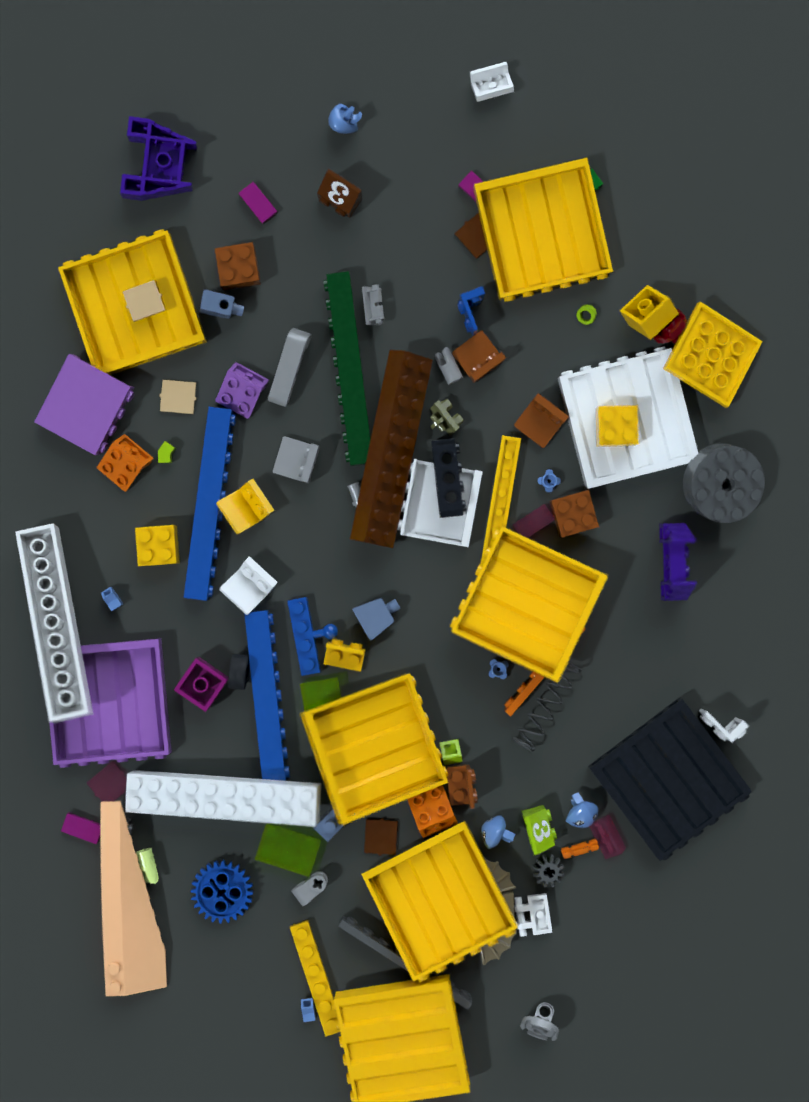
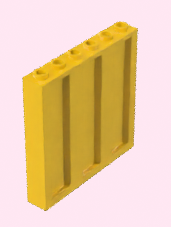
[473,158,613,302]
[58,229,207,375]
[450,526,608,683]
[299,673,448,825]
[361,821,519,982]
[332,974,470,1102]

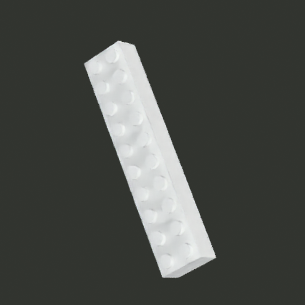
[16,523,93,723]
[125,770,321,826]

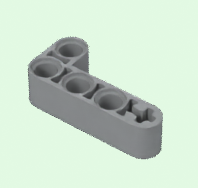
[268,328,312,407]

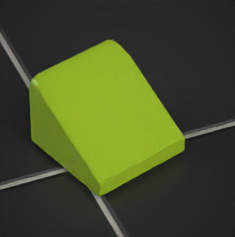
[440,739,463,765]

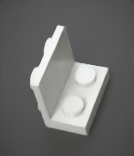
[219,556,278,615]

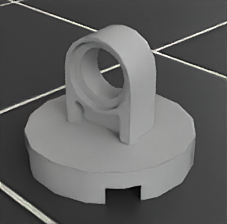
[520,1002,559,1041]

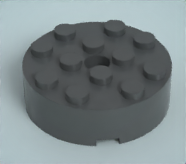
[683,443,765,523]

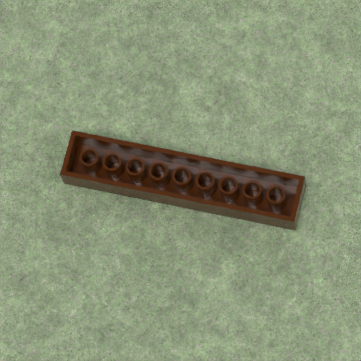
[350,350,433,548]

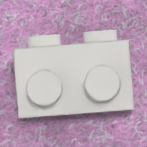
[470,62,514,102]

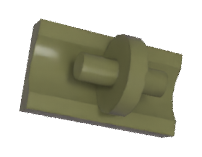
[429,399,464,436]

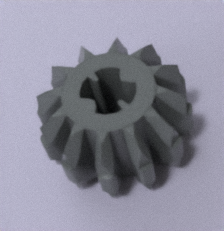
[532,854,565,887]

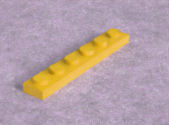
[290,920,340,1037]

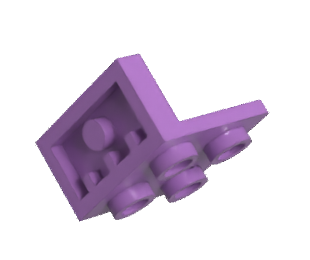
[215,362,269,419]

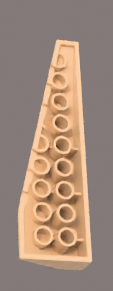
[101,801,167,996]

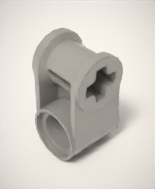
[291,871,328,906]

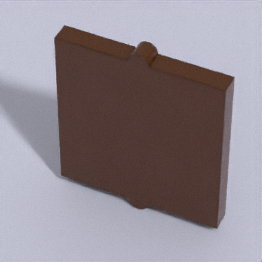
[454,213,488,259]
[364,818,397,856]

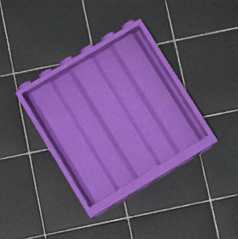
[49,638,172,768]

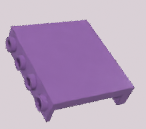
[34,354,135,455]

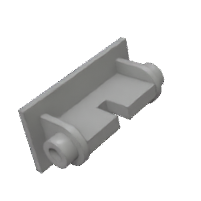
[362,285,385,325]

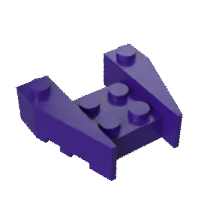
[120,116,197,201]
[659,523,696,601]

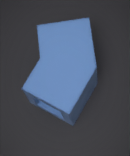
[101,587,124,611]
[301,998,316,1022]

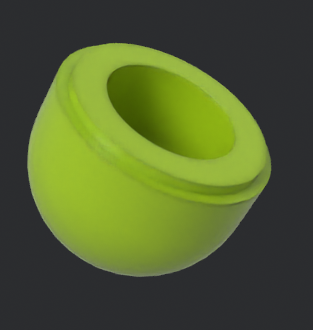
[577,304,597,325]

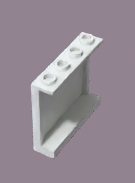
[397,459,482,547]

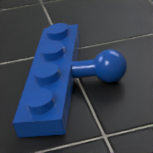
[287,597,338,676]

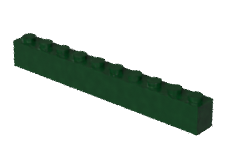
[323,271,371,466]

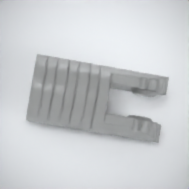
[434,347,463,385]

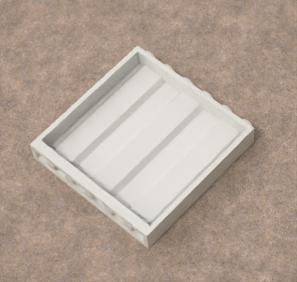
[558,346,698,489]

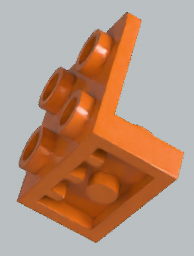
[97,434,154,492]
[407,785,458,838]

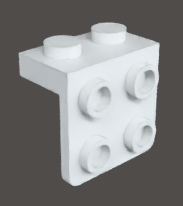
[699,709,749,742]

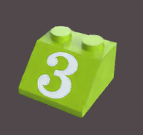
[522,805,557,855]

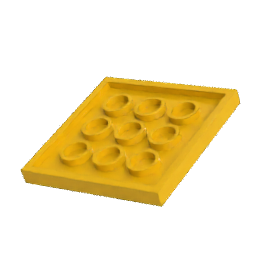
[663,301,763,408]

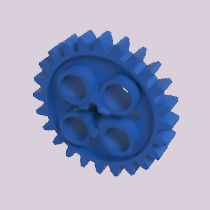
[190,860,254,924]

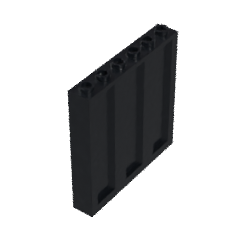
[588,697,752,861]

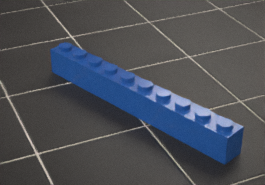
[184,407,236,601]
[244,610,290,781]

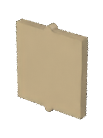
[123,280,166,322]
[159,380,197,414]

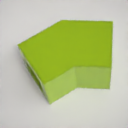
[158,441,176,463]

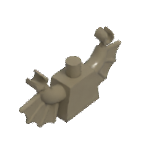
[480,857,517,965]

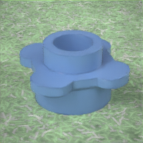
[538,469,561,492]
[488,659,509,679]

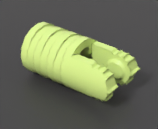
[135,847,159,884]

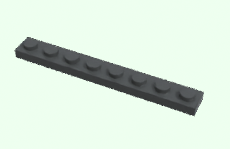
[338,916,472,1010]

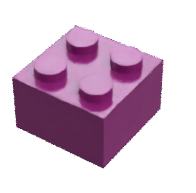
[174,657,228,712]

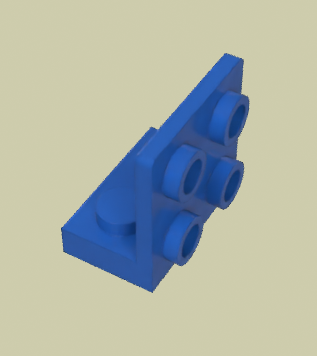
[457,286,485,336]

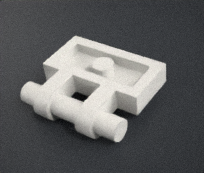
[514,893,552,936]

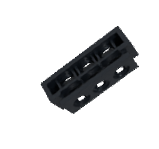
[431,438,466,518]

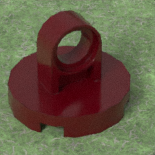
[653,309,687,344]

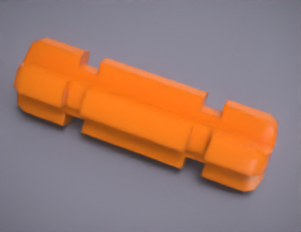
[561,839,599,859]

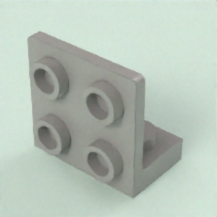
[273,436,320,484]

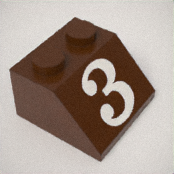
[317,169,362,218]

